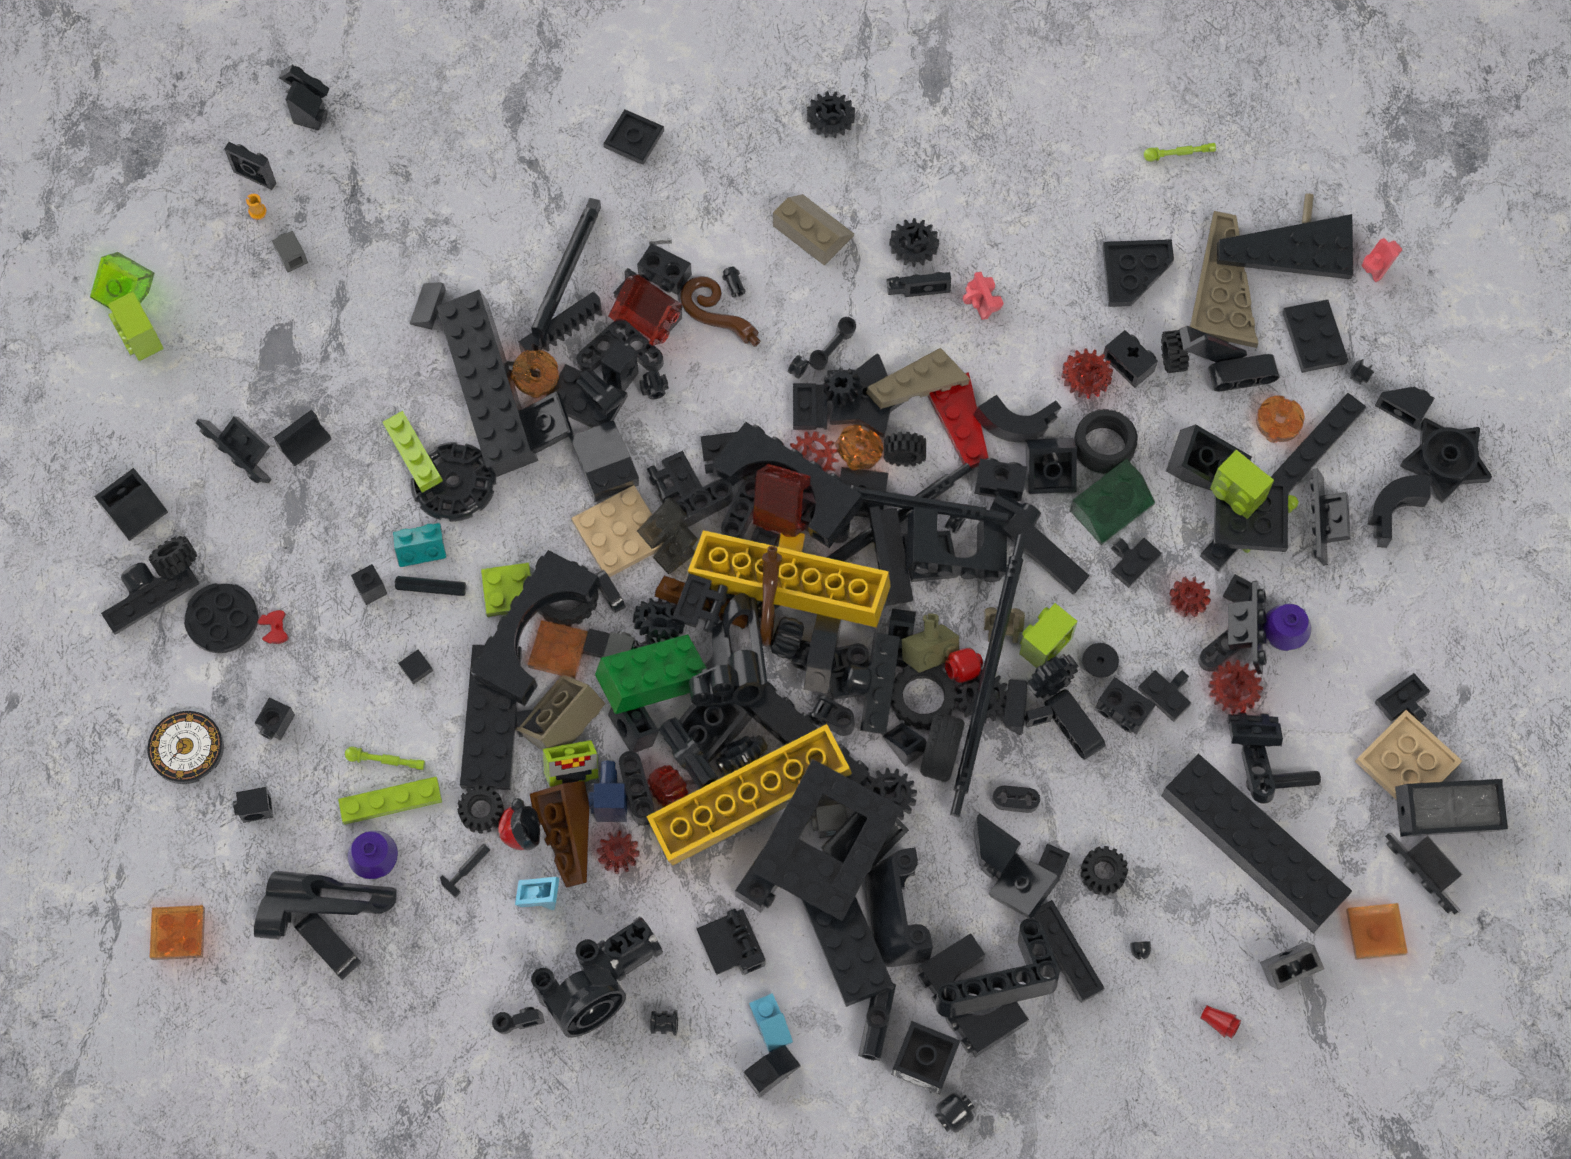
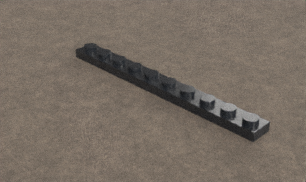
[1200,393,1367,571]

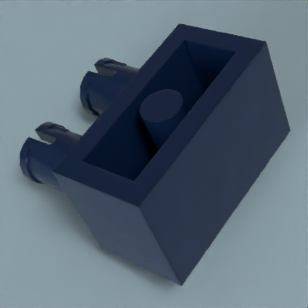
[589,760,627,822]

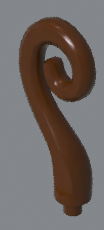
[680,276,761,347]
[761,546,782,647]

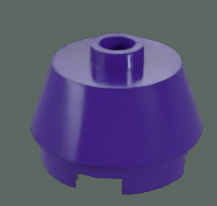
[1263,604,1312,651]
[347,830,398,879]

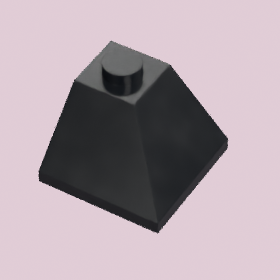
[973,813,1021,879]

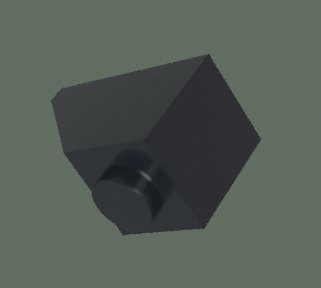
[285,81,328,131]
[1375,386,1435,429]
[888,608,916,667]
[743,1045,801,1098]

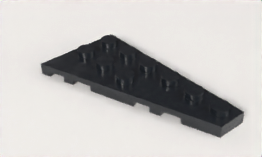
[1217,214,1353,279]

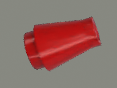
[1200,1005,1241,1039]

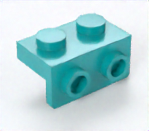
[393,523,447,567]

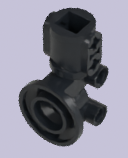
[531,916,663,1038]

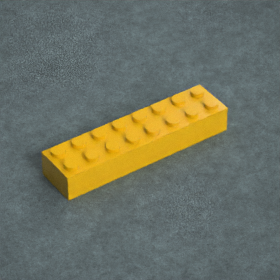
[688,530,891,628]
[646,724,852,865]

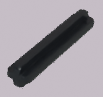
[395,576,467,596]
[1246,771,1321,791]

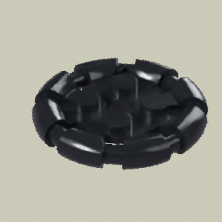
[410,442,496,522]

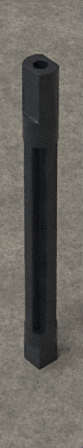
[531,198,601,338]

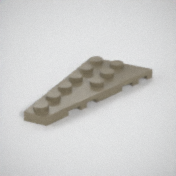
[1190,211,1258,348]

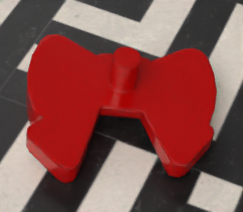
[257,610,289,644]

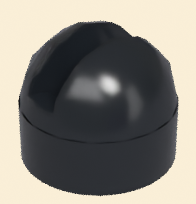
[1130,941,1151,960]

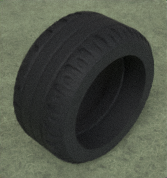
[1074,409,1138,474]
[920,713,965,782]

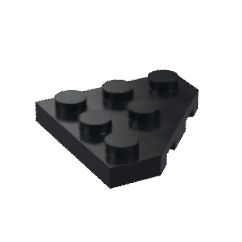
[1102,239,1174,307]

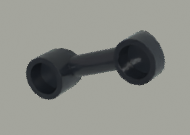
[809,317,856,370]

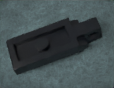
[887,272,951,297]

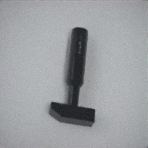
[440,844,490,898]

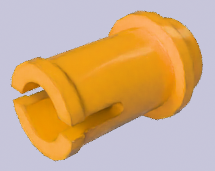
[246,193,267,220]

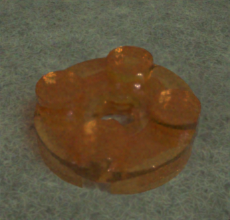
[511,350,559,398]
[1256,395,1305,443]
[835,425,884,470]

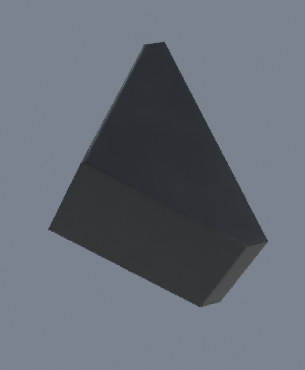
[883,723,927,767]

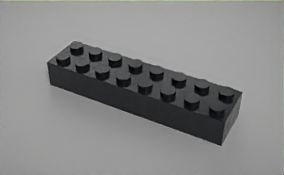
[436,289,539,477]
[1161,753,1352,934]

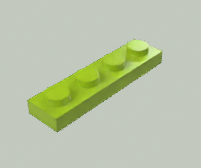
[382,410,443,492]
[338,776,442,825]

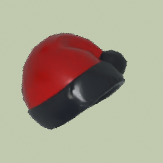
[498,798,540,851]

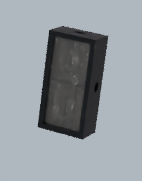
[1395,779,1508,837]

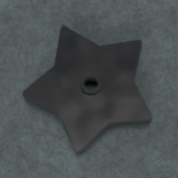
[827,353,910,438]
[1400,418,1492,503]

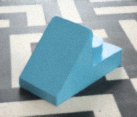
[515,877,560,910]
[749,993,793,1052]

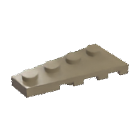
[866,348,970,409]

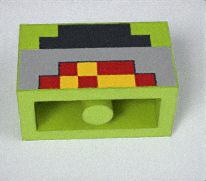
[543,740,599,787]

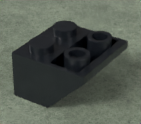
[94,468,168,541]

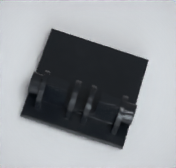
[696,909,762,975]

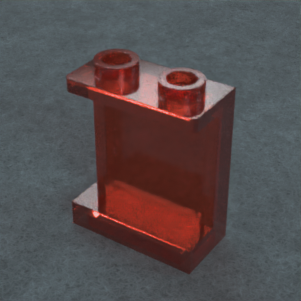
[608,274,682,346]
[753,464,811,537]

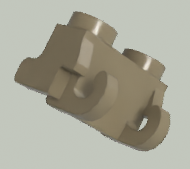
[983,607,1025,643]

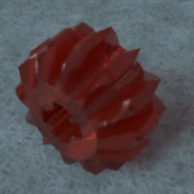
[1169,576,1211,618]
[647,765,688,807]
[597,830,640,874]

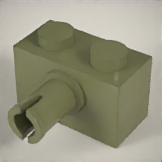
[902,613,960,673]

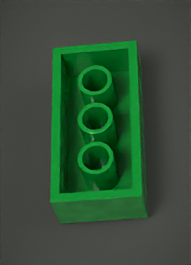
[595,634,707,714]

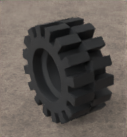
[1161,330,1189,373]
[884,432,926,467]
[149,536,197,578]
[457,785,505,834]
[1080,846,1128,895]

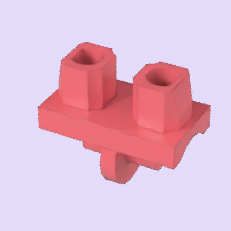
[1361,238,1402,282]
[962,272,1004,320]

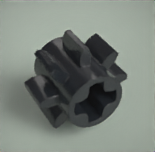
[639,370,669,400]

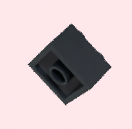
[1026,438,1077,494]

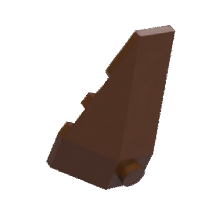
[530,781,589,888]

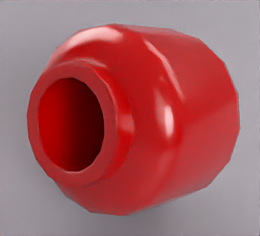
[945,648,983,683]

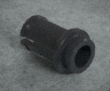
[722,266,746,298]

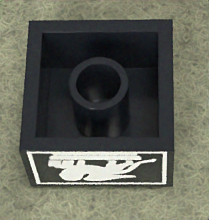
[891,1021,960,1095]

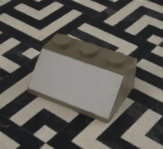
[773,194,854,266]
[515,675,606,752]

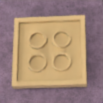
[571,485,669,577]
[1355,710,1462,799]

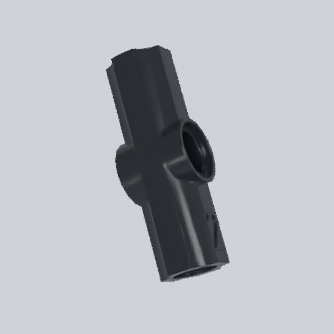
[658,717,718,789]
[858,983,896,1061]

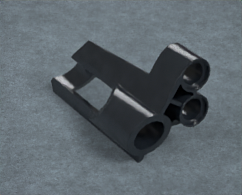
[689,593,768,706]
[254,871,397,940]

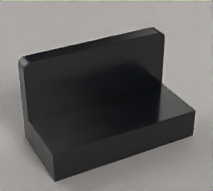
[273,409,332,466]

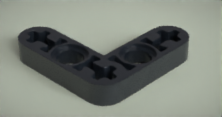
[576,319,664,372]

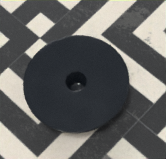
[1082,643,1119,678]

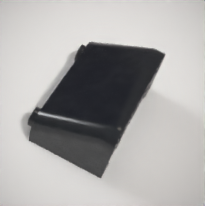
[865,847,933,967]

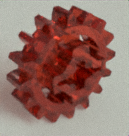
[1061,348,1113,399]
[790,431,839,474]
[1208,660,1263,714]

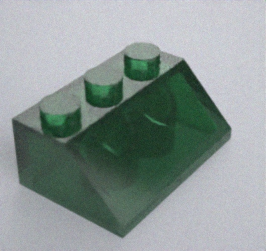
[1070,459,1155,545]

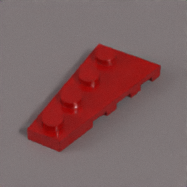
[928,372,989,469]

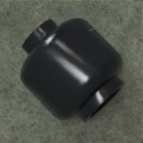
[935,1093,975,1133]

